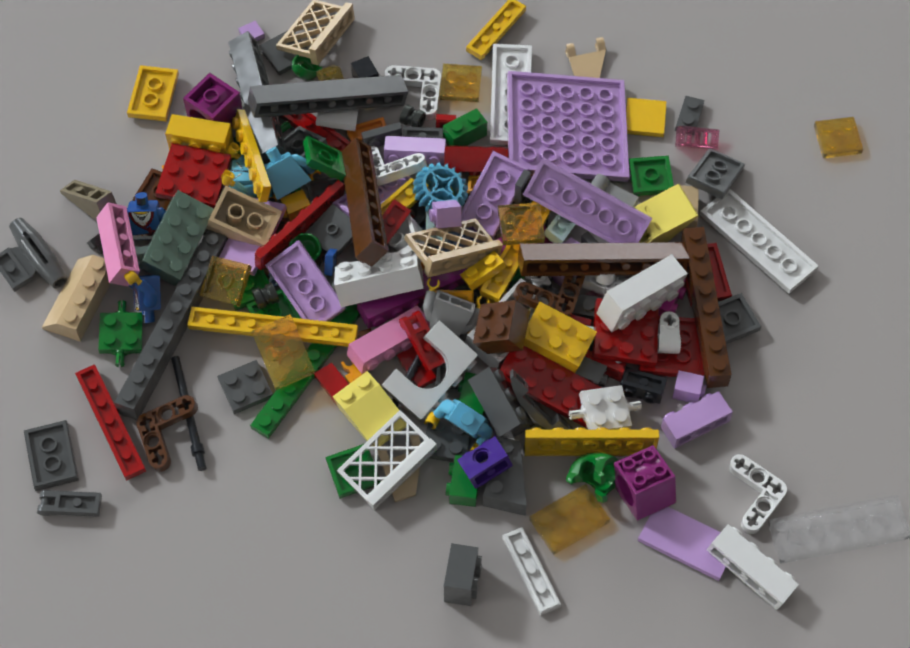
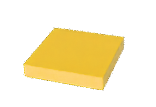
[626,98,666,137]

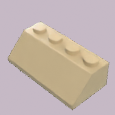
[42,255,111,342]

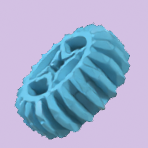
[413,162,468,212]

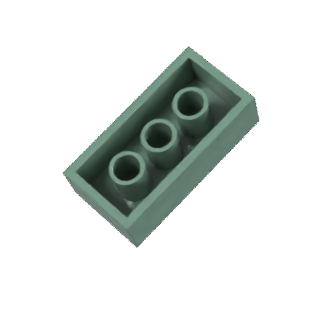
[139,190,214,286]

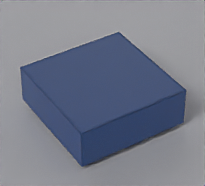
[324,248,337,276]

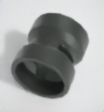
[399,104,426,127]
[252,283,279,310]

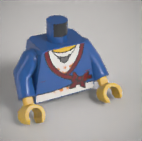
[127,192,166,240]
[124,271,161,323]

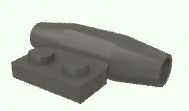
[0,218,67,292]

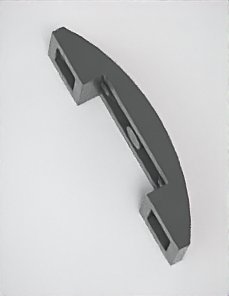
[510,369,573,430]

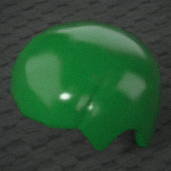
[292,55,323,81]
[289,233,322,262]

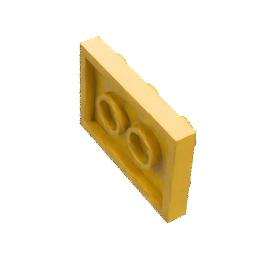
[127,65,179,122]

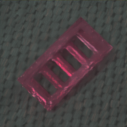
[675,126,719,150]

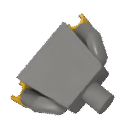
[423,278,490,337]

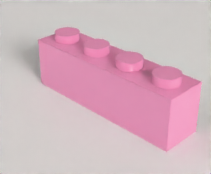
[96,202,140,287]
[347,306,430,374]

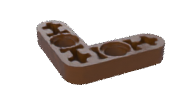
[513,276,585,317]
[136,395,198,472]

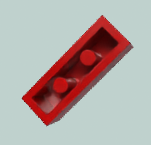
[444,146,506,176]

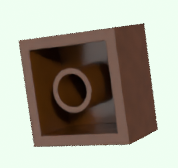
[473,300,530,354]

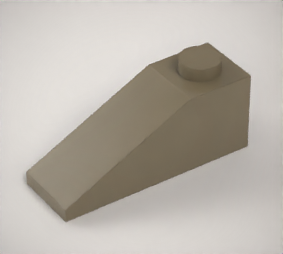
[60,180,117,220]

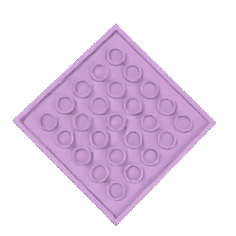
[507,71,629,182]

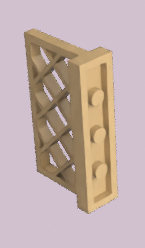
[276,0,355,65]
[404,218,503,277]

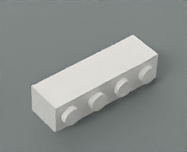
[707,524,799,610]

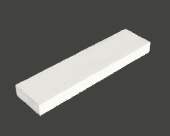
[502,527,561,616]

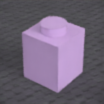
[429,200,461,228]
[672,370,706,403]

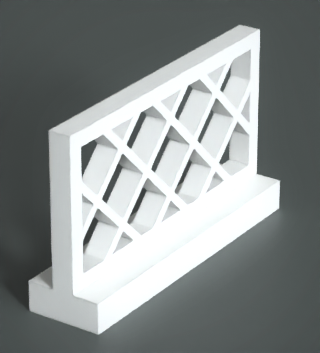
[337,410,437,510]

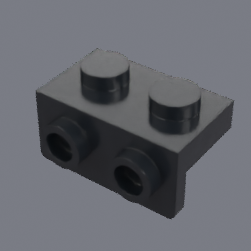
[620,367,668,404]

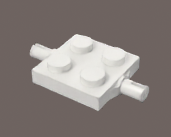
[569,385,642,430]

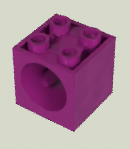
[183,72,243,128]
[614,445,676,521]

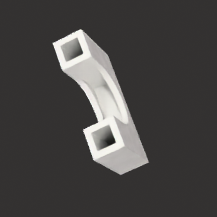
[381,320,478,420]

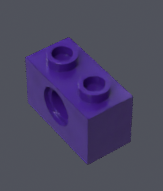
[457,436,513,489]

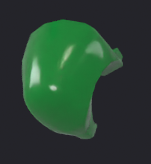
[566,453,619,503]

